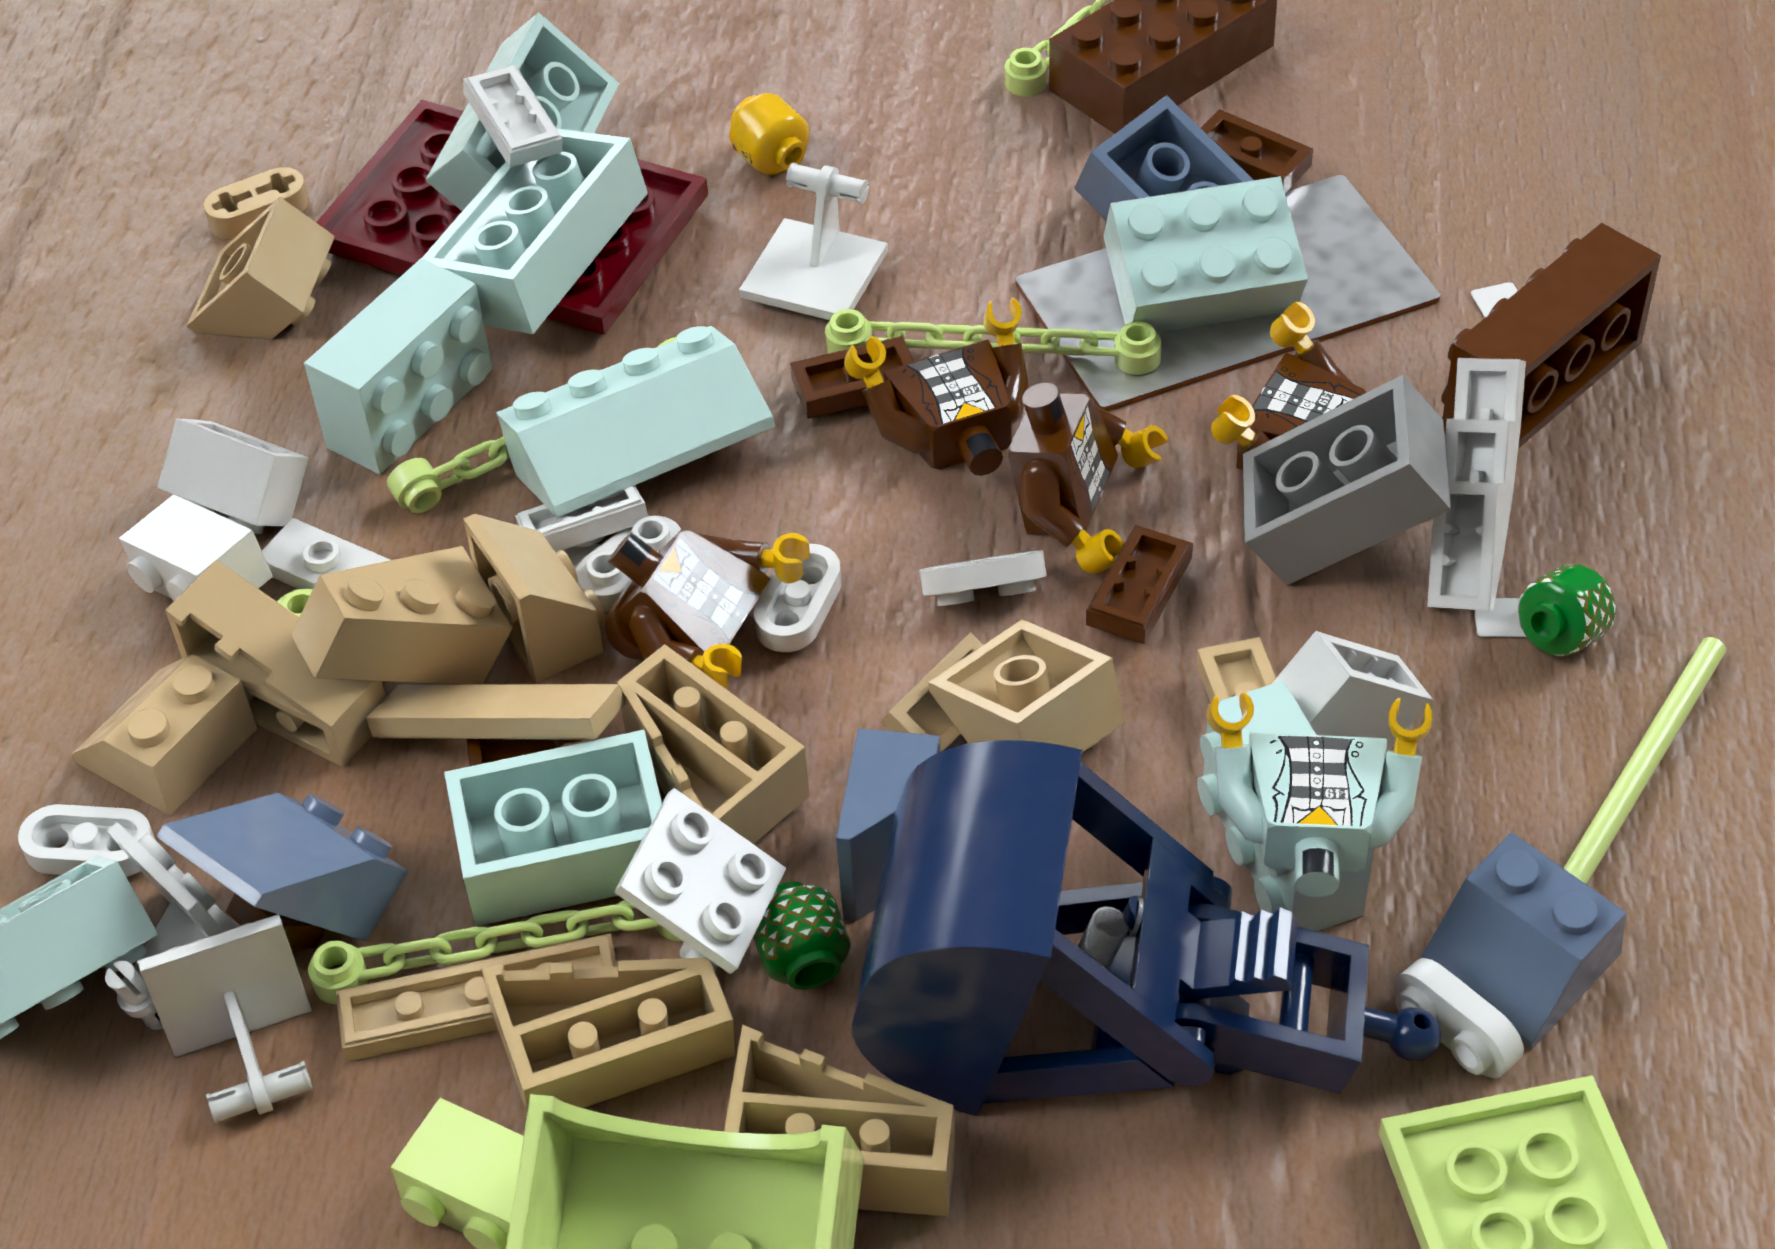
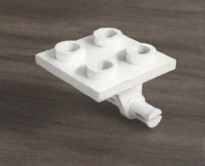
[739,163,888,320]
[614,788,786,974]
[105,822,237,1030]
[138,914,313,1124]

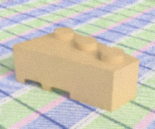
[291,546,513,685]
[165,559,386,767]
[617,644,810,844]
[480,958,736,1113]
[724,1025,955,1217]

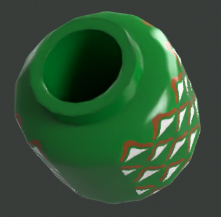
[1518,564,1616,656]
[753,881,851,990]

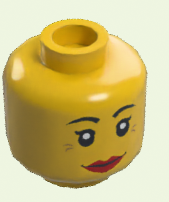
[729,93,810,175]

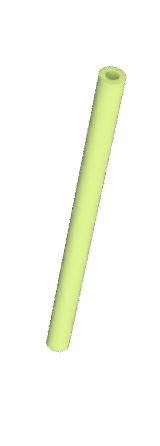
[1564,637,1726,884]

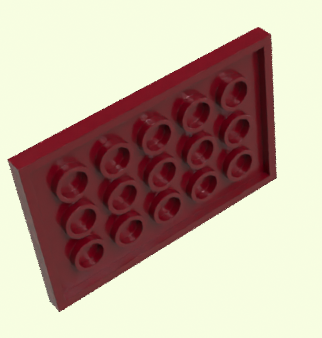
[316,100,708,335]

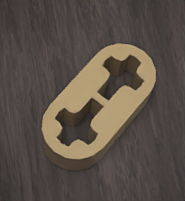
[203,167,309,239]

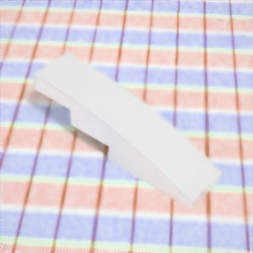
[1427,358,1526,611]

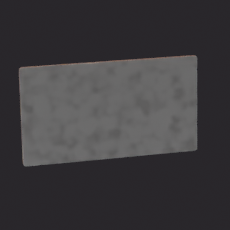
[1016,175,1440,411]

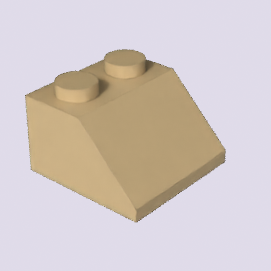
[186,197,335,339]
[463,514,606,683]
[928,619,1125,753]
[72,654,257,816]

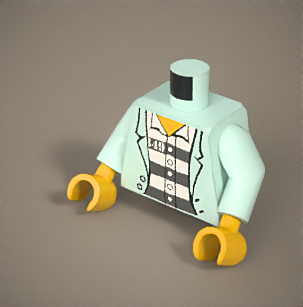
[1206,692,1432,898]

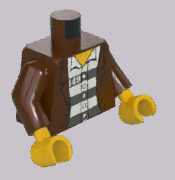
[844,297,1029,476]
[1211,302,1367,470]
[1008,383,1168,574]
[608,530,810,689]

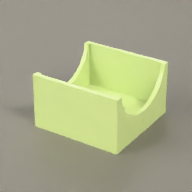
[506,1094,864,1249]

